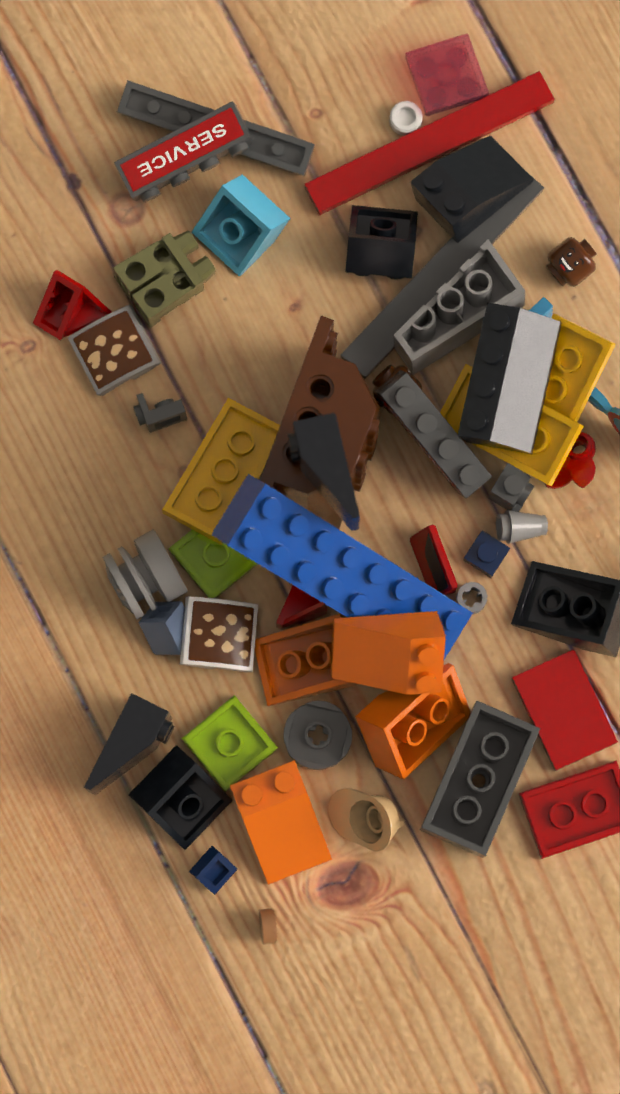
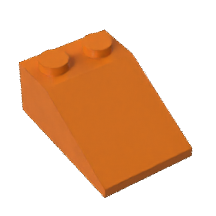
[331,611,446,695]
[254,613,359,706]
[355,663,471,780]
[230,760,332,885]

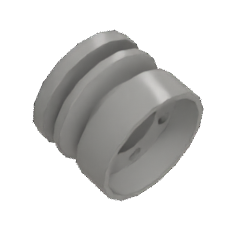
[103,529,188,620]

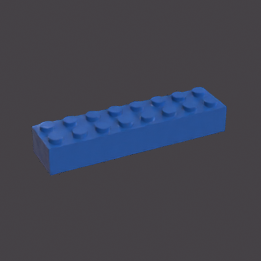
[211,474,473,660]

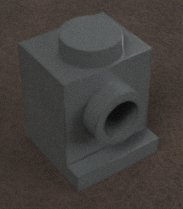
[488,463,534,512]

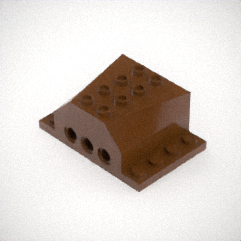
[260,316,384,529]

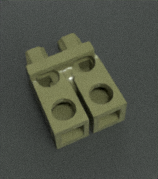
[113,230,216,328]

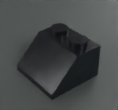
[345,205,418,280]
[128,745,233,850]

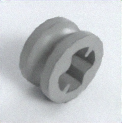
[456,582,487,614]

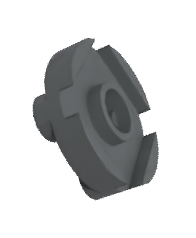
[284,701,352,770]

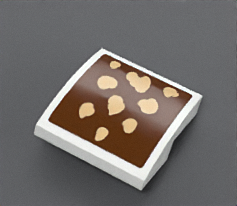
[180,596,258,672]

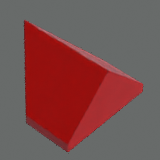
[33,270,112,341]
[276,585,327,630]

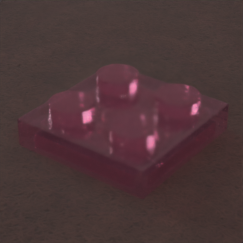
[405,33,489,117]

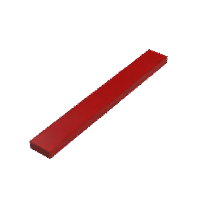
[305,71,555,216]

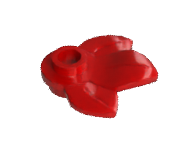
[545,432,596,489]

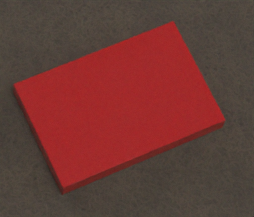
[511,649,618,771]
[519,761,620,859]

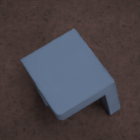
[139,601,185,655]

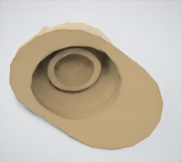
[328,788,405,852]

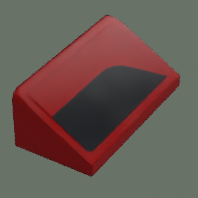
[410,524,458,596]

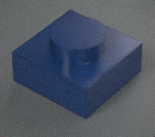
[463,530,510,578]
[189,846,238,895]

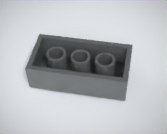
[420,701,541,858]

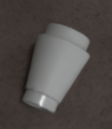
[496,510,548,544]

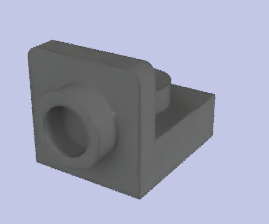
[133,393,187,433]

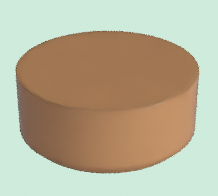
[259,908,277,944]

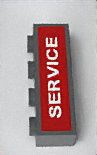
[114,101,254,203]
[374,370,492,499]

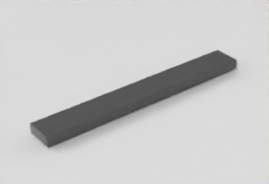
[341,172,544,379]

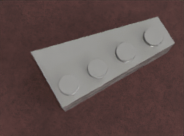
[394,239,525,375]

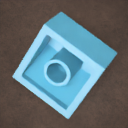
[191,174,291,276]

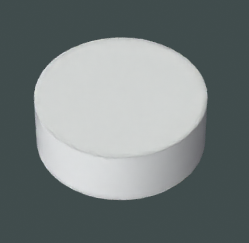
[389,101,423,136]

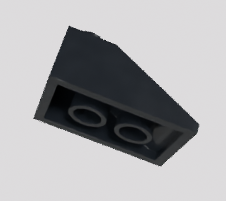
[410,135,533,243]
[288,413,360,531]
[511,561,620,657]
[84,693,175,795]

